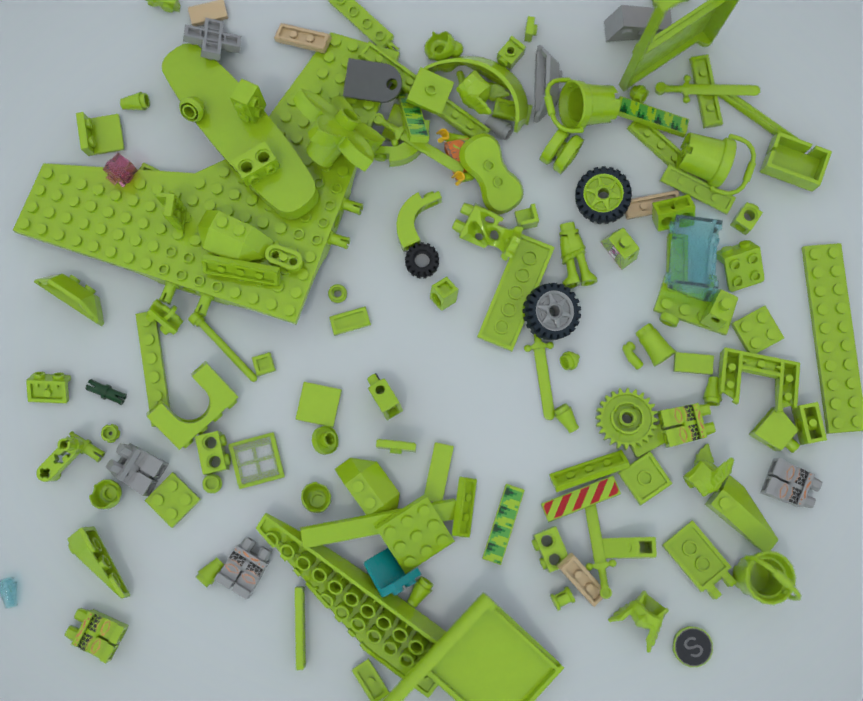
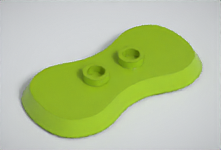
[459,133,524,215]

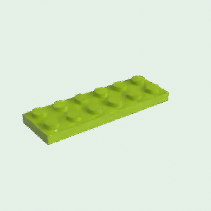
[477,234,555,352]

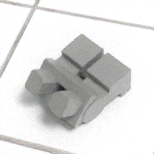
[106,443,169,496]

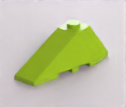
[704,475,779,552]
[67,526,130,599]

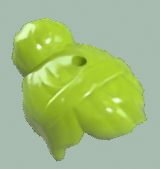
[424,31,464,61]

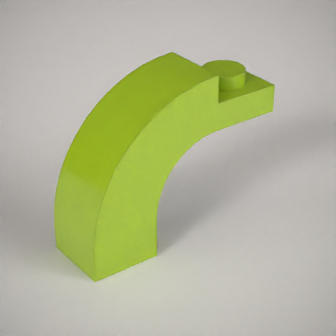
[374,120,430,167]
[396,191,442,252]

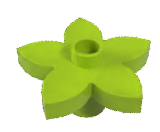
[293,88,386,172]

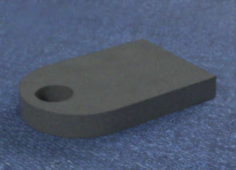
[343,58,402,103]

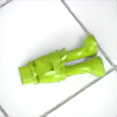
[559,222,598,289]

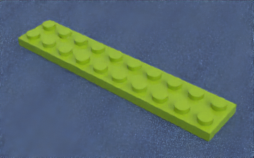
[801,243,863,434]

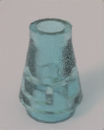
[0,577,18,609]

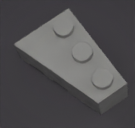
[604,5,672,42]

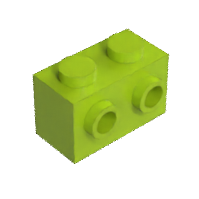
[230,78,267,124]

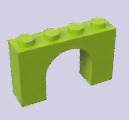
[146,361,238,450]

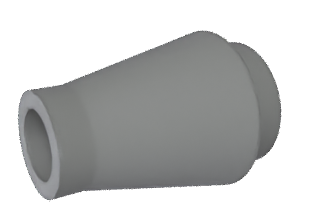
[485,116,514,140]

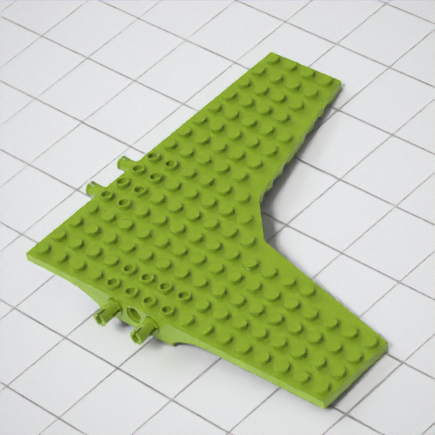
[13,32,400,325]

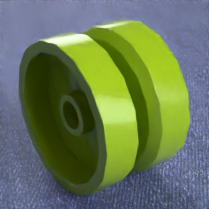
[539,125,584,174]

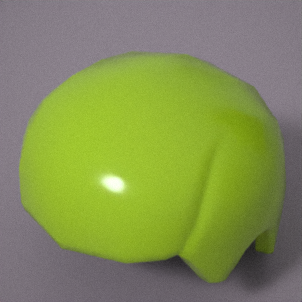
[89,479,122,509]
[301,482,331,513]

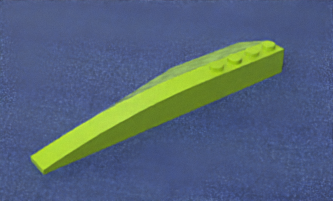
[255,513,446,698]

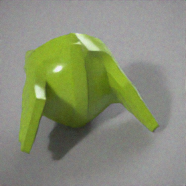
[456,70,510,115]
[683,444,734,497]
[608,591,669,653]

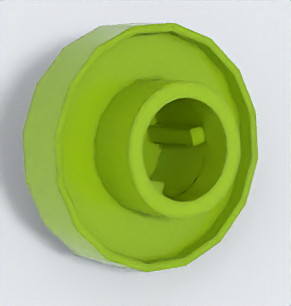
[312,426,339,455]

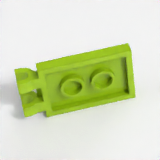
[662,520,737,600]

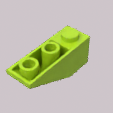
[593,537,657,559]

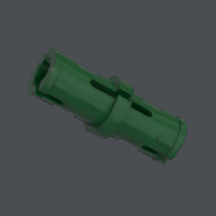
[86,379,127,405]

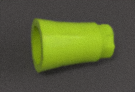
[635,323,677,367]

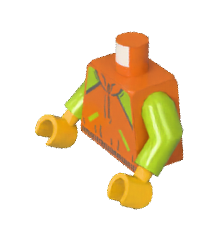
[436,128,474,186]

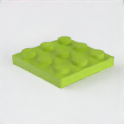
[375,494,455,574]

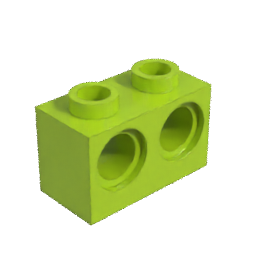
[231,141,280,187]
[652,194,696,232]
[195,431,231,475]
[531,526,568,573]

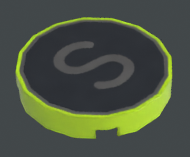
[672,626,713,667]

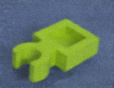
[146,0,181,12]

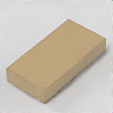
[188,0,228,26]

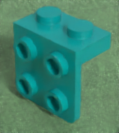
[364,548,421,598]

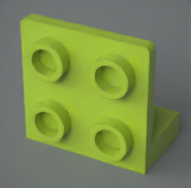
[76,112,125,156]

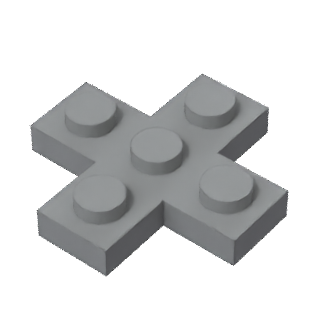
[183,18,241,61]

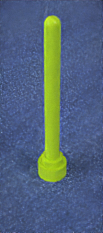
[188,312,257,382]

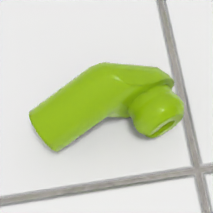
[622,341,644,370]

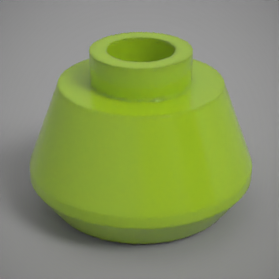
[179,96,205,122]

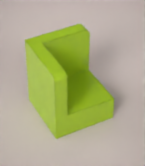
[514,203,539,230]

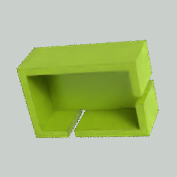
[760,131,832,192]

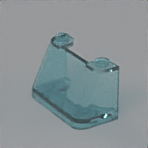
[664,214,723,302]

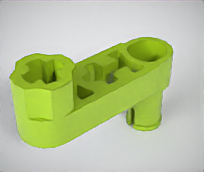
[36,437,84,482]

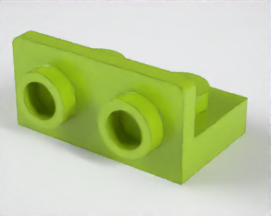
[156,191,187,230]
[26,372,71,404]

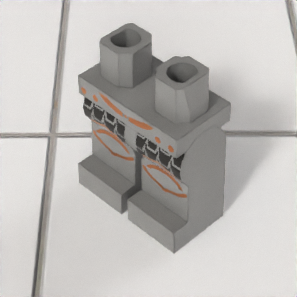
[760,458,823,508]
[214,537,272,600]

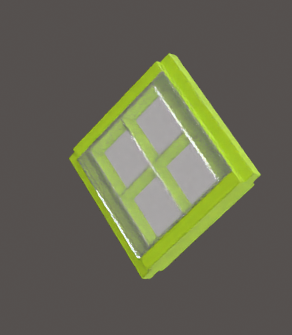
[228,432,285,489]

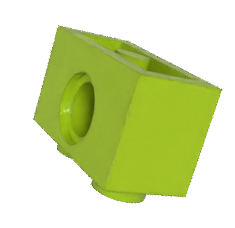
[791,402,827,445]

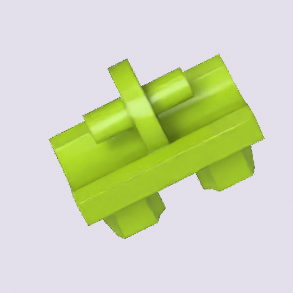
[145,299,183,335]

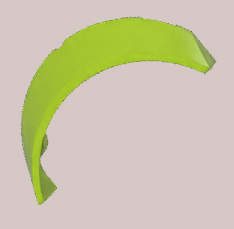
[424,56,528,133]

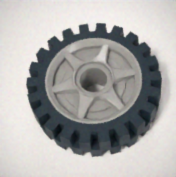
[523,283,581,340]

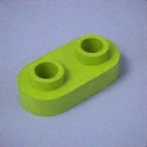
[265,244,304,272]

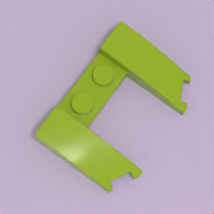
[718,347,800,413]

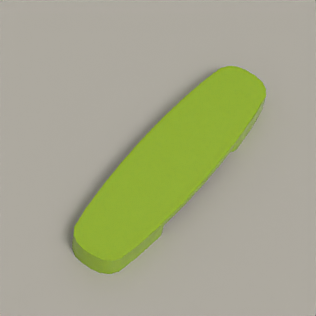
[162,43,319,220]

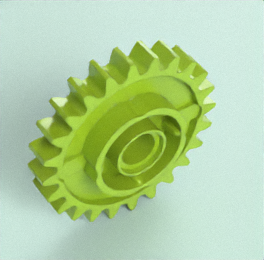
[595,388,659,450]

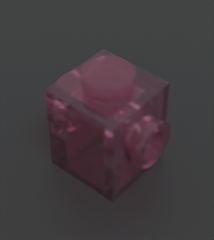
[103,153,138,187]

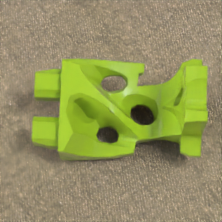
[452,202,524,261]

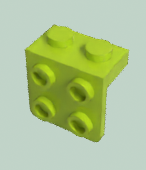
[715,240,765,292]

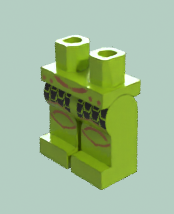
[657,403,716,448]
[64,608,129,664]

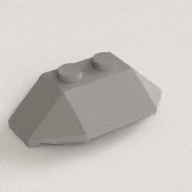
[534,45,562,123]

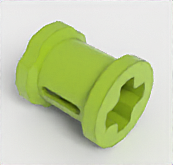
[550,586,576,611]

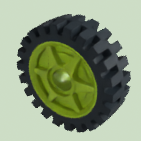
[575,166,632,224]

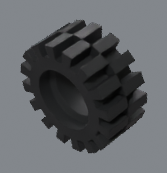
[405,242,439,279]

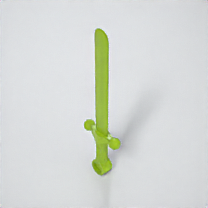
[655,75,760,103]
[373,113,464,172]
[524,334,555,420]
[585,504,617,599]

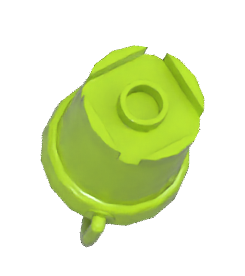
[544,77,620,133]
[676,132,756,196]
[732,551,801,605]

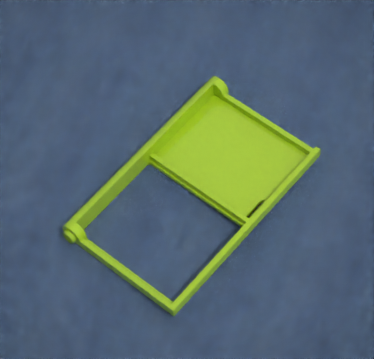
[619,0,739,92]
[382,592,564,701]

